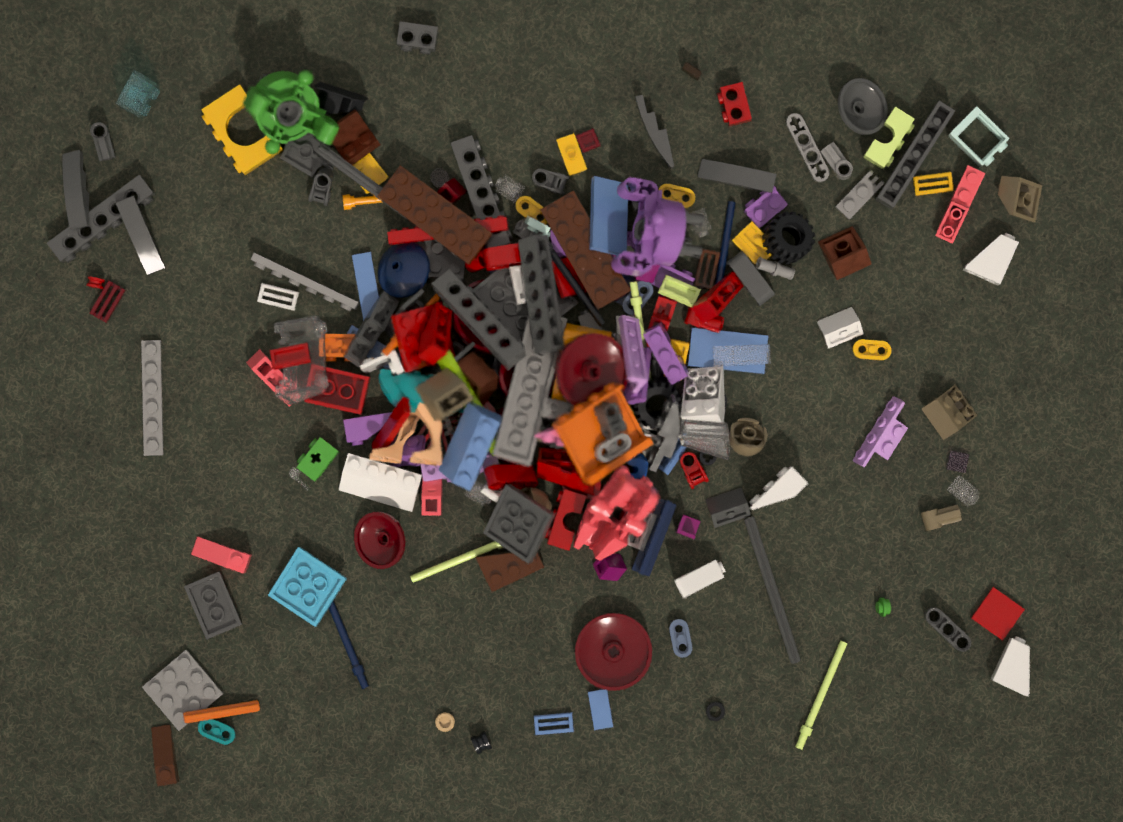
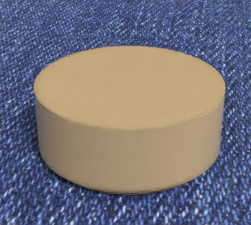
[435,712,455,732]

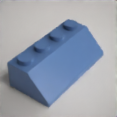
[439,402,502,491]

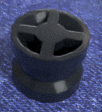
[470,731,492,754]

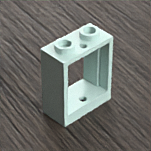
[948,107,1010,168]

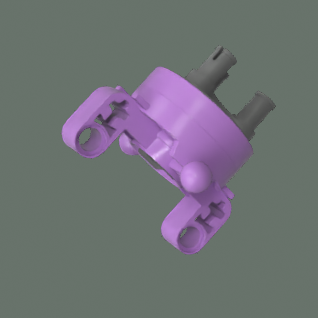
[611,177,704,276]

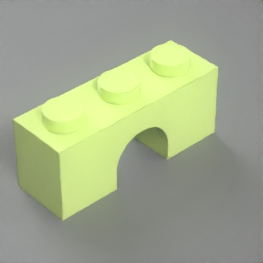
[863,107,915,169]

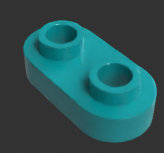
[198,719,236,745]

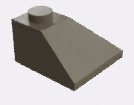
[998,176,1042,223]

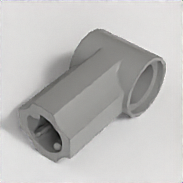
[820,142,853,180]

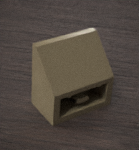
[415,368,473,421]
[922,385,977,440]

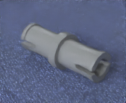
[755,257,795,280]

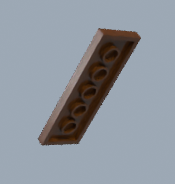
[377,165,493,265]
[540,191,631,310]

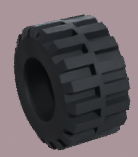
[762,212,815,264]
[632,377,682,429]

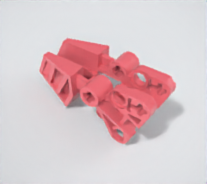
[574,465,659,561]

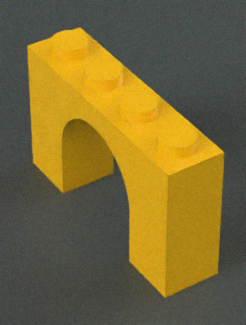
[201,84,283,175]

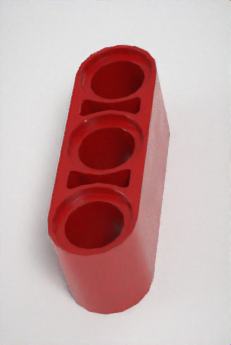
[482,243,522,271]
[484,465,538,490]

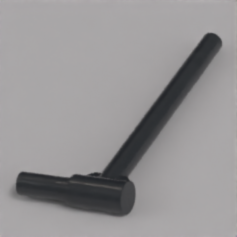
[549,242,606,326]

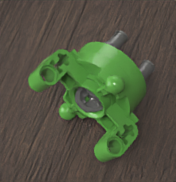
[243,70,340,154]

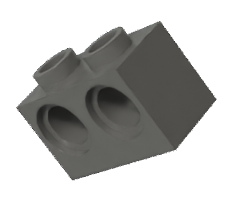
[397,21,439,54]

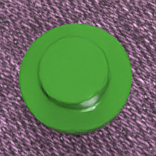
[875,598,891,617]

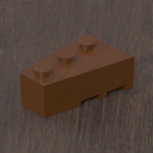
[475,552,544,592]

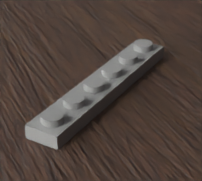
[251,253,359,311]
[141,340,164,456]

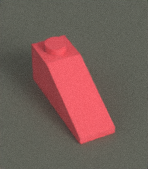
[246,349,303,407]
[191,536,252,574]

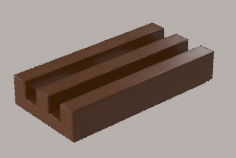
[694,248,720,289]

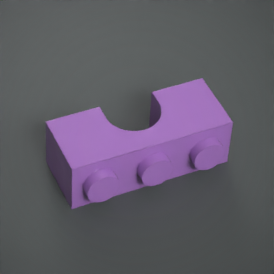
[643,322,689,385]

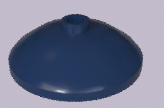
[378,242,430,298]

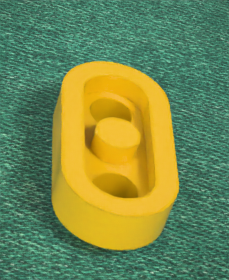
[658,184,695,208]
[516,196,548,225]
[852,339,891,360]

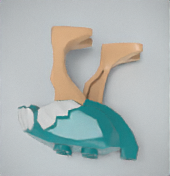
[369,369,465,466]

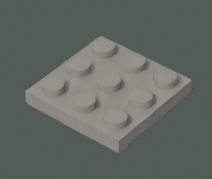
[142,650,224,731]

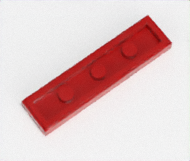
[371,397,411,450]

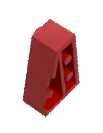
[537,448,594,495]

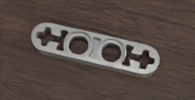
[786,113,829,182]

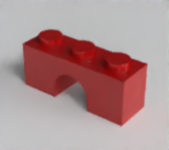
[545,487,587,551]

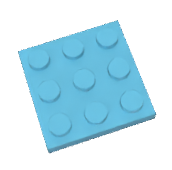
[268,547,347,627]

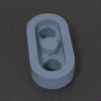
[622,281,653,315]
[669,619,692,658]

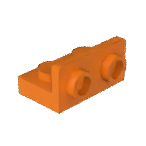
[320,334,355,362]

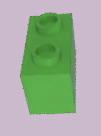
[297,437,340,482]

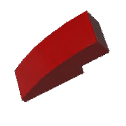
[646,294,677,354]

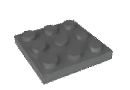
[483,483,555,564]

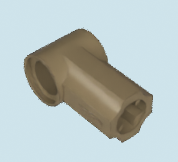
[921,505,962,531]

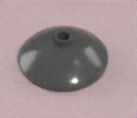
[838,78,888,135]

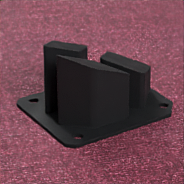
[314,82,368,114]

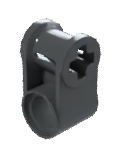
[308,167,334,207]
[532,169,570,196]
[594,401,627,440]

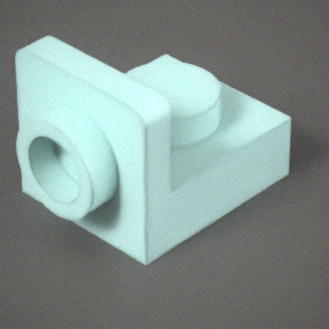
[524,215,551,238]

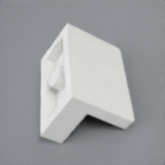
[817,307,864,349]

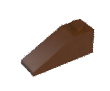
[151,724,179,786]

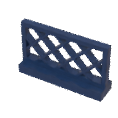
[631,498,677,577]

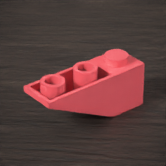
[422,458,443,515]

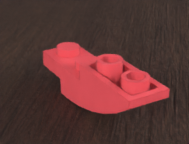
[935,165,985,244]

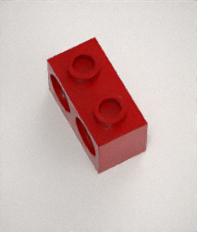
[717,82,752,126]

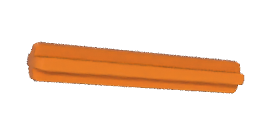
[183,700,260,723]

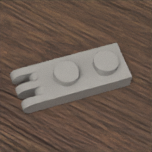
[836,170,885,220]

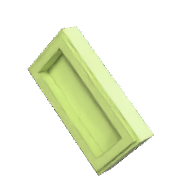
[658,275,701,307]

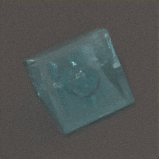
[115,70,160,119]

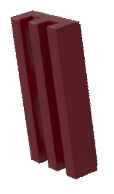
[90,280,126,323]

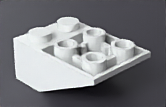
[681,366,725,429]
[749,467,808,510]

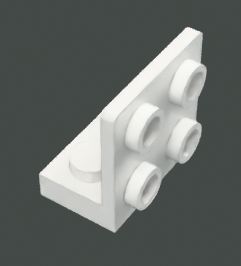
[360,350,406,376]

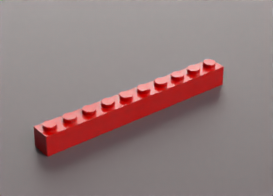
[387,215,509,245]

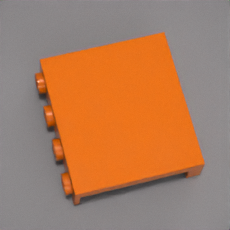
[552,382,653,485]

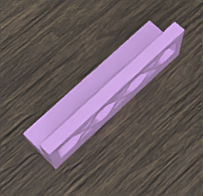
[618,315,648,393]

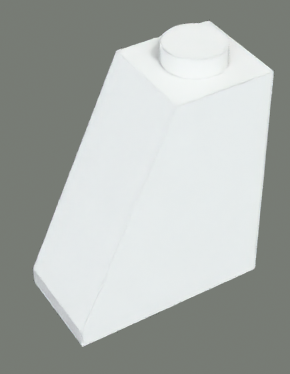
[963,233,1019,285]
[674,560,726,598]
[990,636,1030,697]

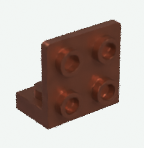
[332,110,380,165]

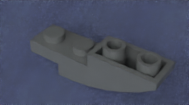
[646,394,680,472]

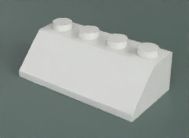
[339,453,422,512]

